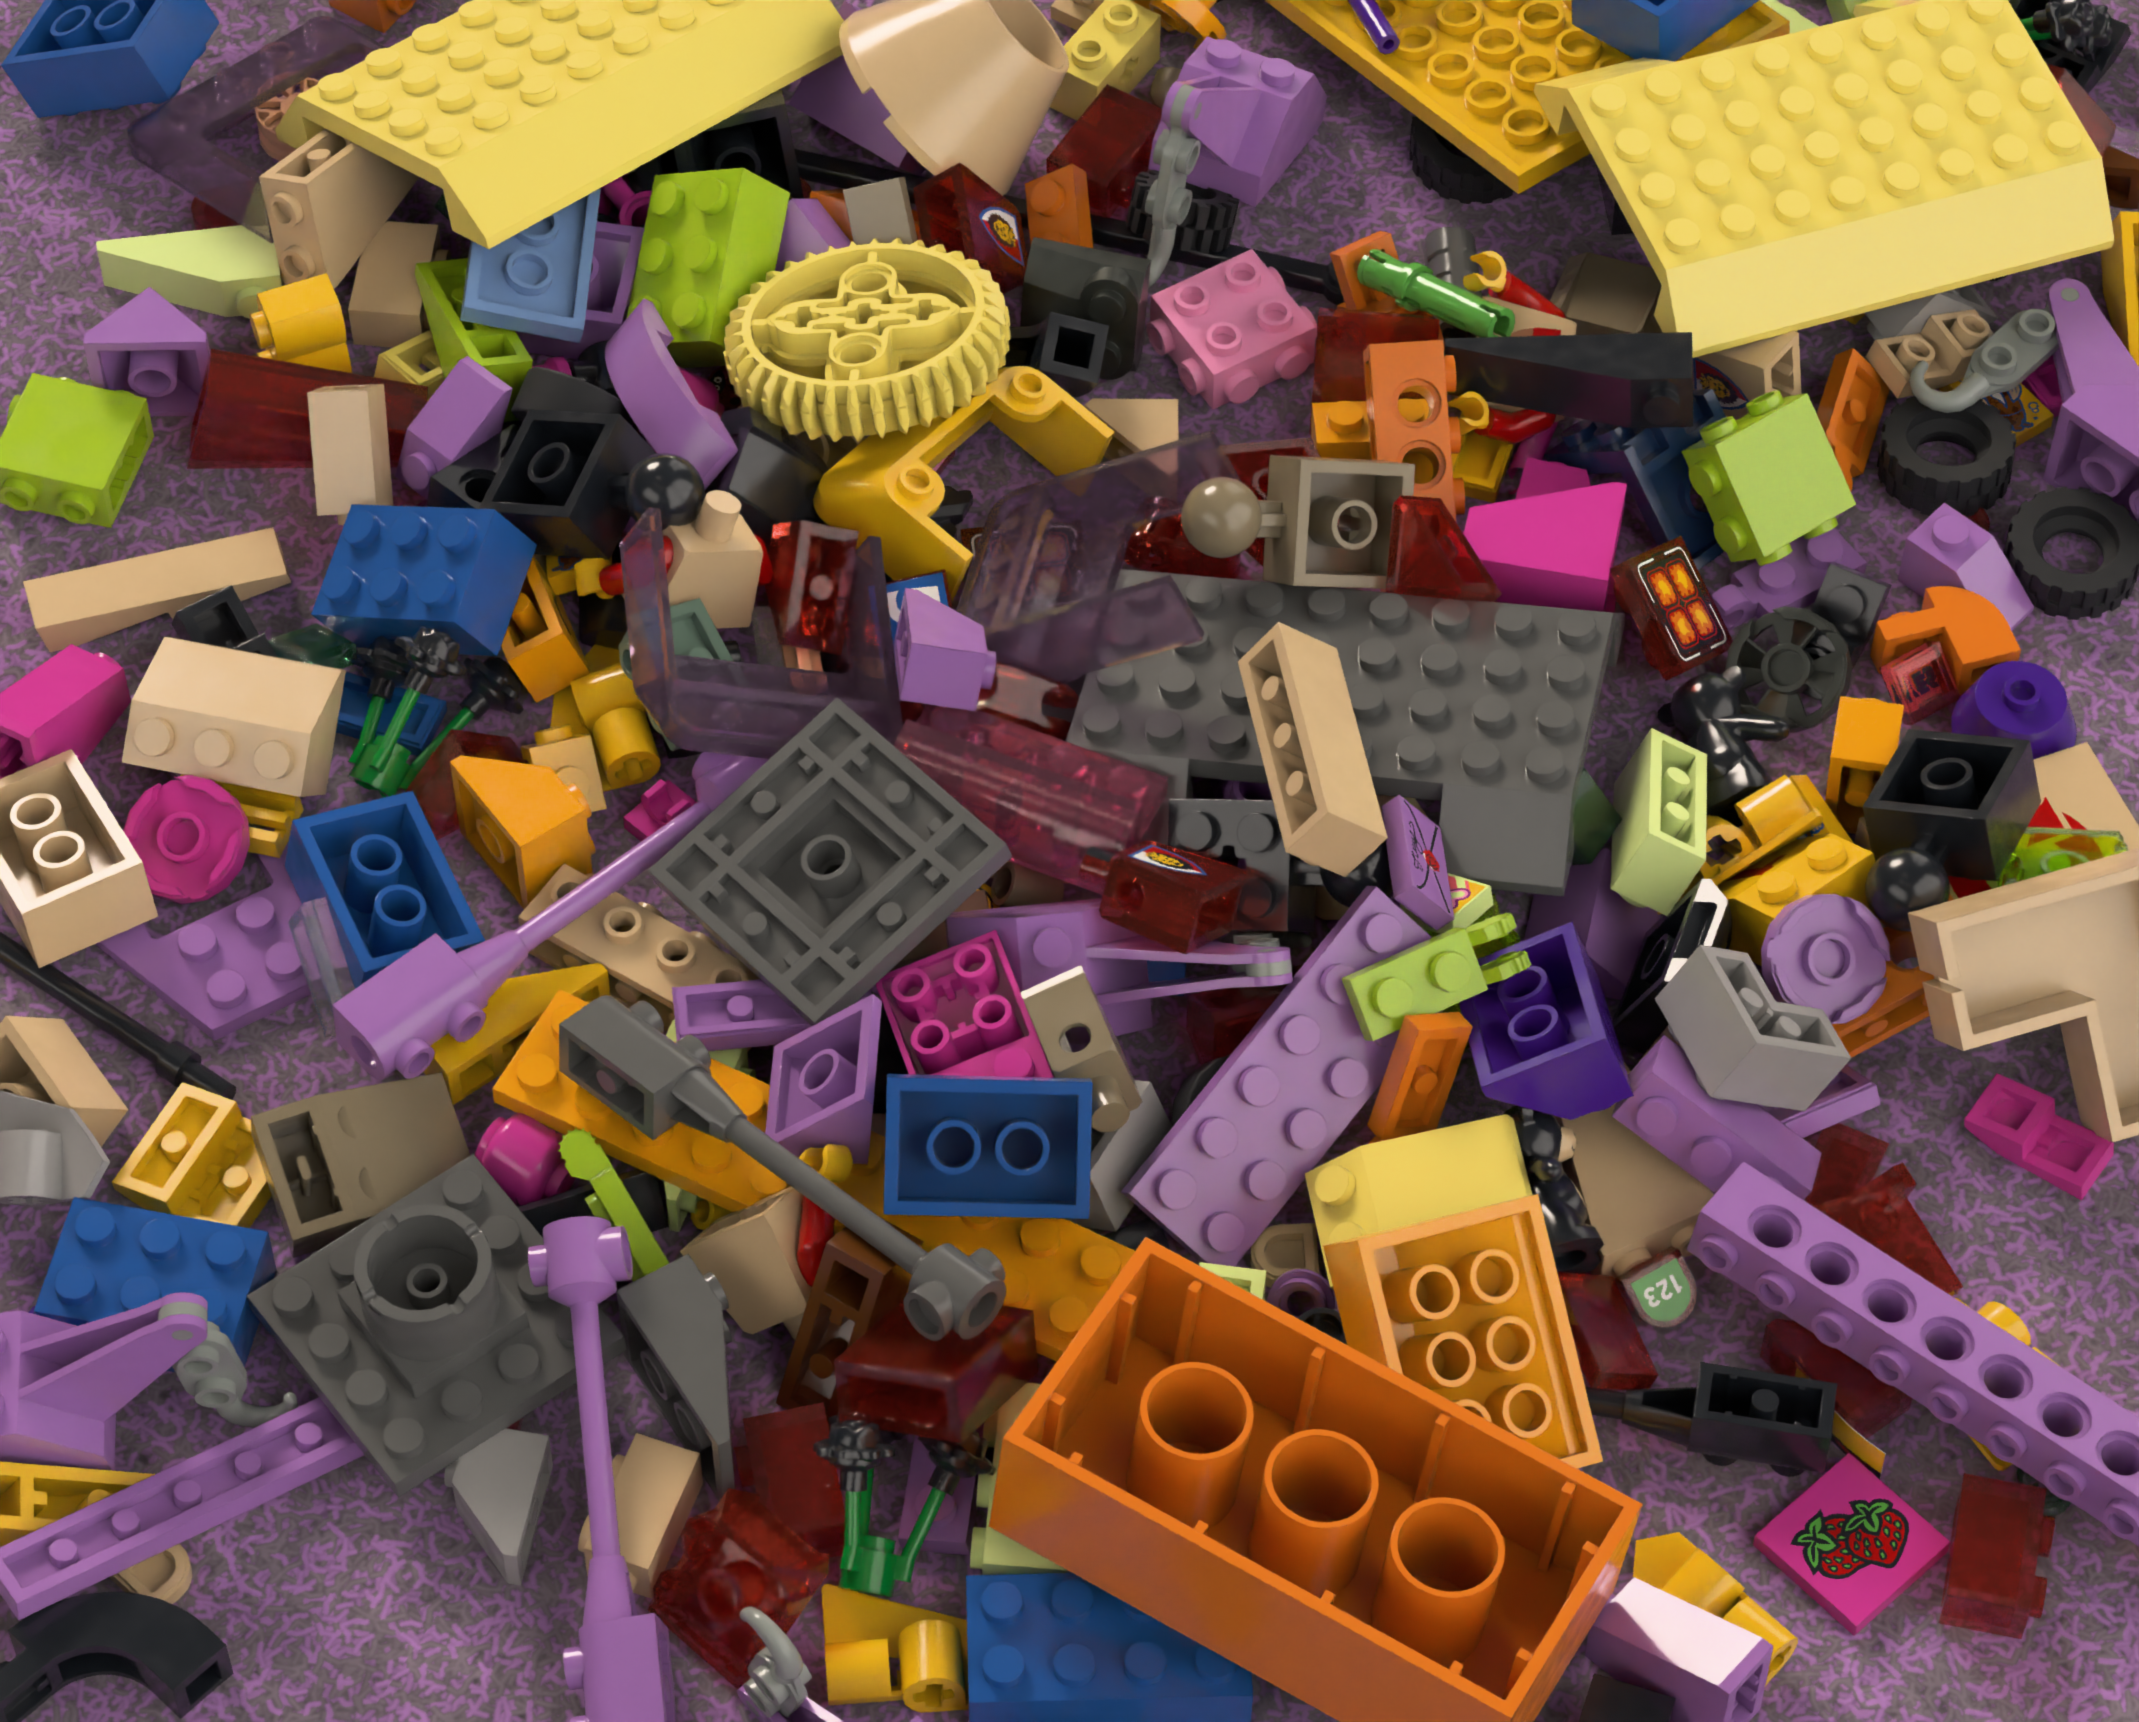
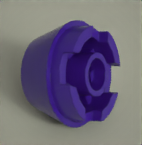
[1951,661,2077,760]

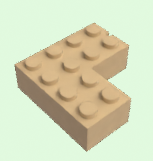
[1908,848,2139,1142]

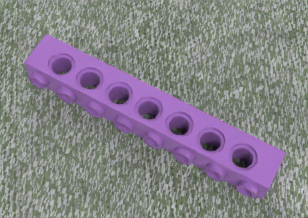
[1687,1161,2139,1547]

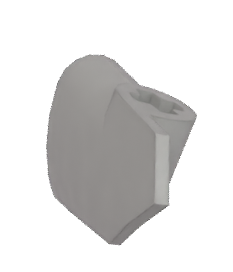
[0,1090,110,1206]

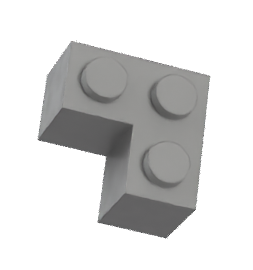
[1655,945,1851,1111]

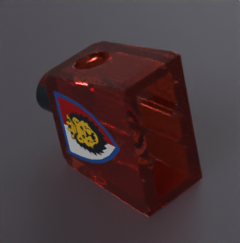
[913,162,1029,294]
[1078,840,1247,954]

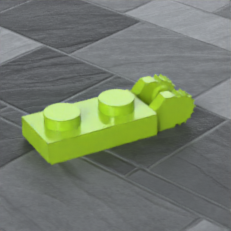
[1342,912,1531,1041]
[558,1127,669,1282]

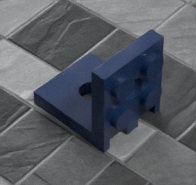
[1544,389,1726,574]

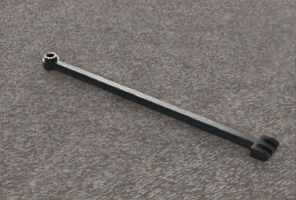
[794,149,1345,305]

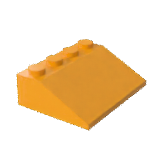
[1323,1194,1603,1469]

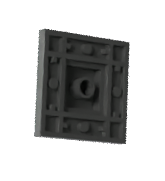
[648,697,1013,1026]
[247,1154,627,1498]

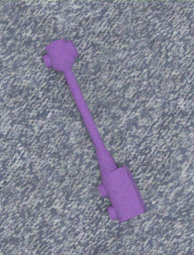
[332,740,770,1080]
[528,1216,677,1722]

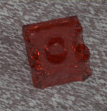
[647,1488,830,1689]

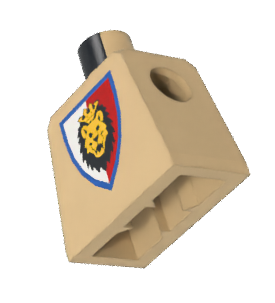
[1693,331,1802,421]

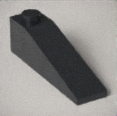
[1445,332,1693,428]

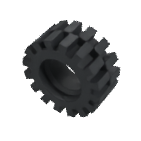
[1126,170,1240,253]

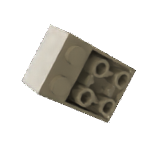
[251,1072,470,1258]

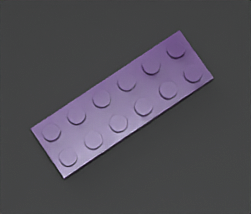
[1121,886,1438,1267]

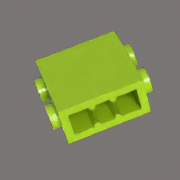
[0,373,154,528]
[1682,390,1856,566]

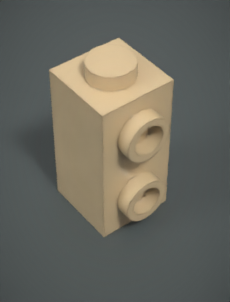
[307,384,393,525]
[578,1433,703,1599]

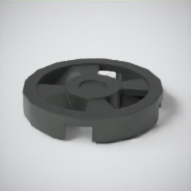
[1725,606,1853,733]

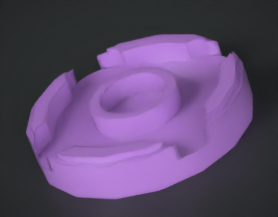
[1761,894,1890,1024]

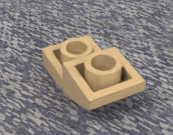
[1865,309,1994,399]

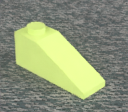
[96,222,284,319]

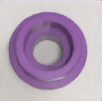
[1267,1269,1335,1318]

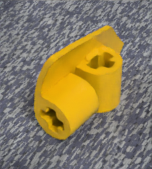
[550,644,661,792]
[1657,775,1823,915]
[1633,1532,1798,1686]
[821,1583,969,1713]

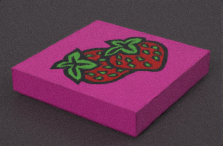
[1753,1453,1951,1636]

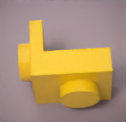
[520,724,607,812]

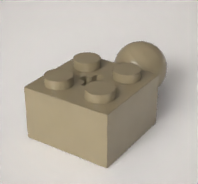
[1181,455,1415,590]

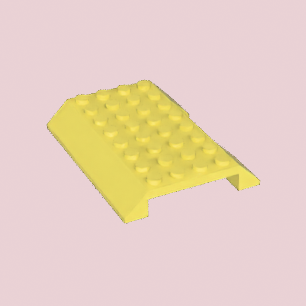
[275,0,844,249]
[1534,0,2115,358]

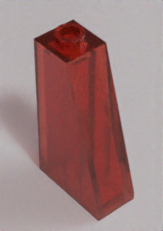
[187,349,428,469]

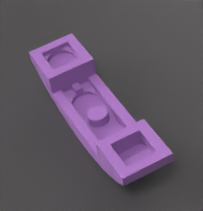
[605,298,739,490]

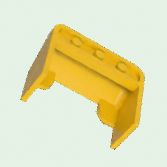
[813,366,1115,607]

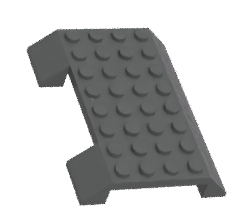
[1056,569,1626,896]

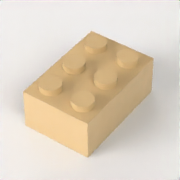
[0,749,158,968]

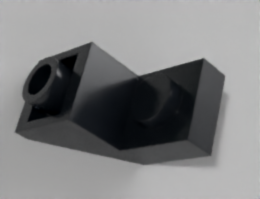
[1802,562,1892,701]

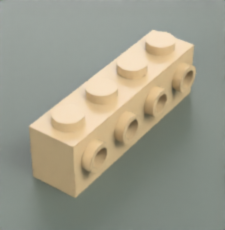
[1238,622,1388,877]
[518,864,760,1052]

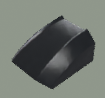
[704,406,832,569]
[1612,879,1732,1054]

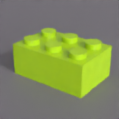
[626,168,790,368]

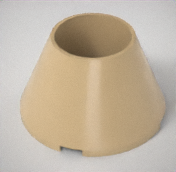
[839,0,1069,203]

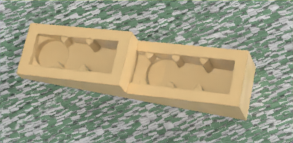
[23,527,291,652]

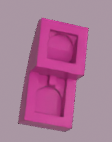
[1964,1073,2114,1201]

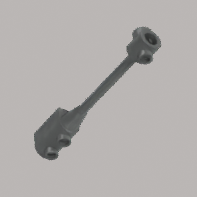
[559,995,1006,1341]

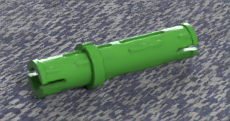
[1357,249,1515,338]

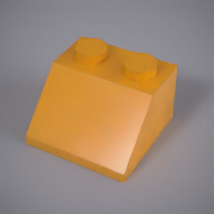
[450,755,596,909]

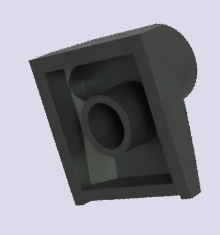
[1020,237,1151,380]

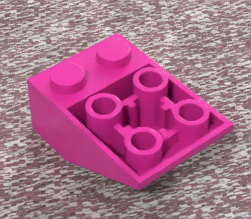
[876,930,1055,1078]

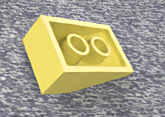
[1305,1114,1532,1290]

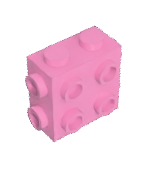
[1146,249,1319,410]

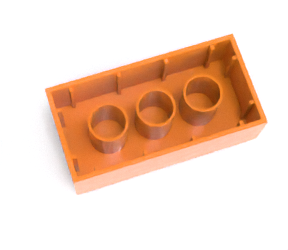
[989,1237,1643,1722]

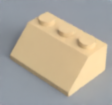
[122,637,346,797]

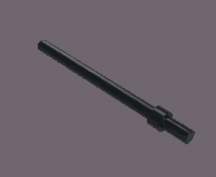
[0,932,236,1100]

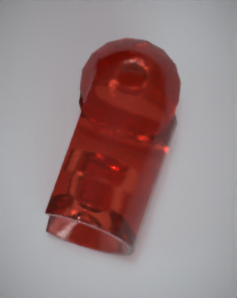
[968,661,1079,742]

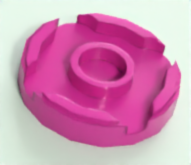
[123,775,250,904]

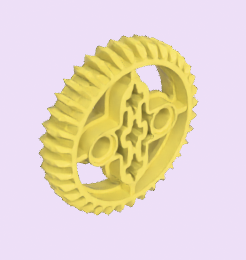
[723,238,1011,442]

